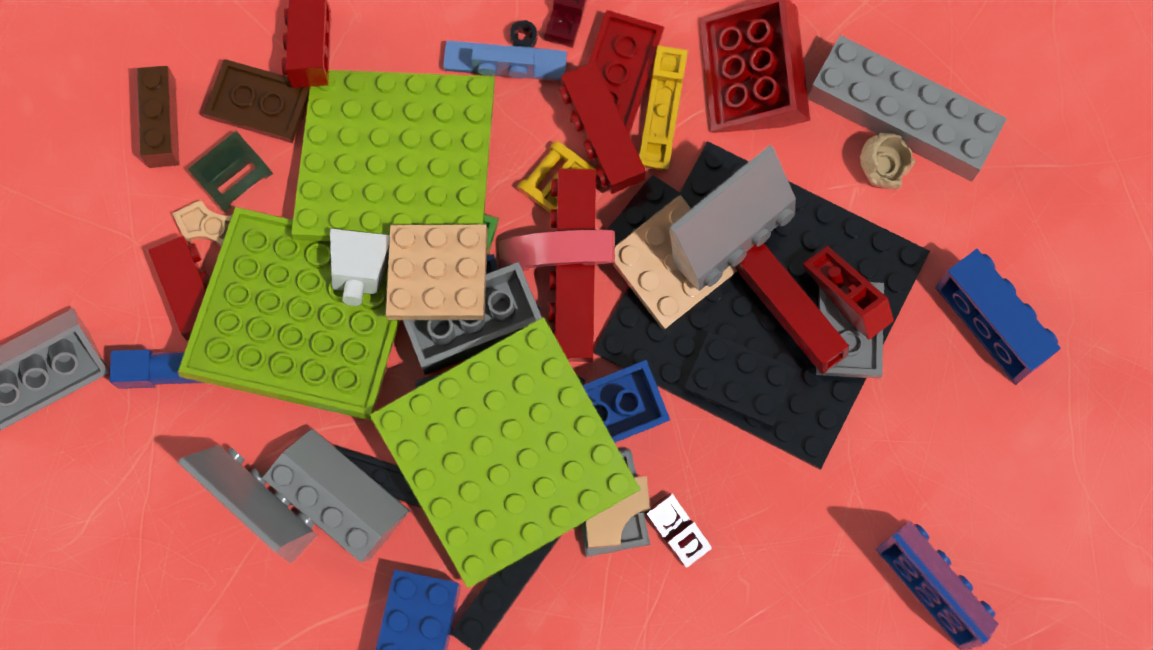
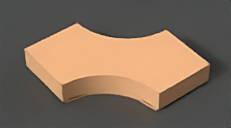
[172,200,232,247]
[586,476,650,549]

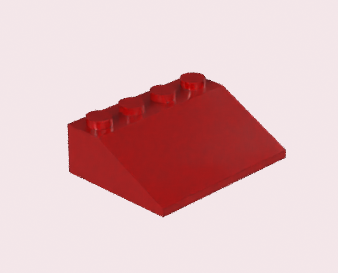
[700,0,810,133]

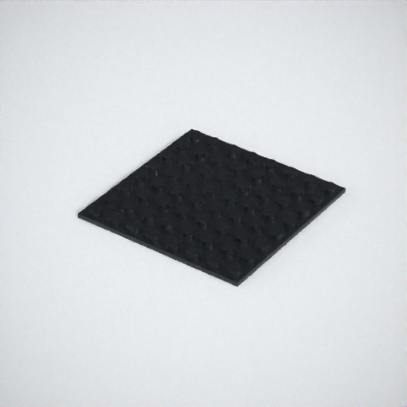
[593,141,930,470]

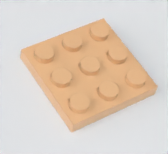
[612,195,737,329]
[386,225,488,320]

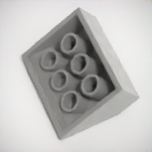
[669,145,796,291]
[177,445,318,564]

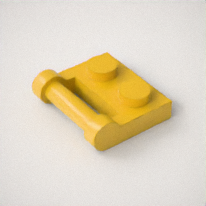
[516,140,597,214]

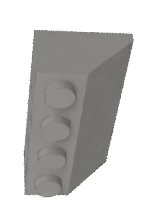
[0,308,109,431]
[262,428,410,563]

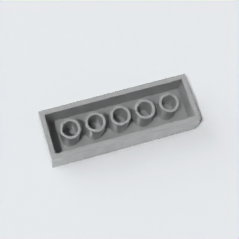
[808,35,1007,182]

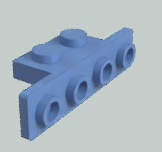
[443,40,567,81]

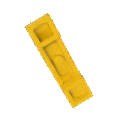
[639,45,688,171]

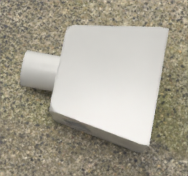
[330,229,390,306]

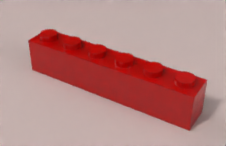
[549,169,596,362]

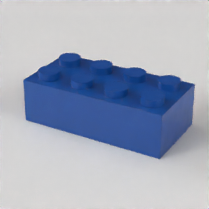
[935,248,1061,385]
[582,360,671,443]
[376,570,461,650]

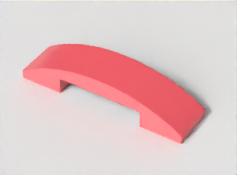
[499,230,615,271]

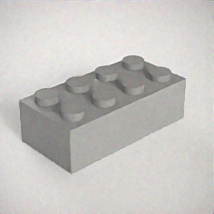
[403,262,542,375]

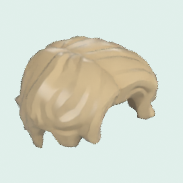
[859,132,915,190]

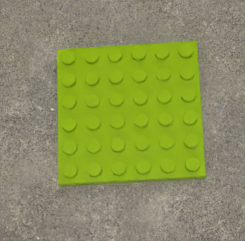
[291,70,495,241]
[178,207,400,421]
[370,317,641,588]

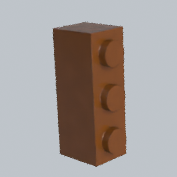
[137,65,180,168]

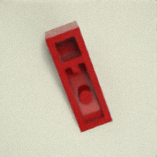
[803,245,894,340]

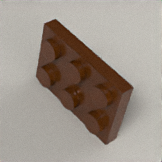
[203,59,311,143]

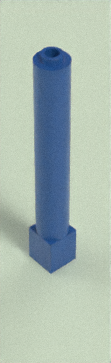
[110,350,204,389]

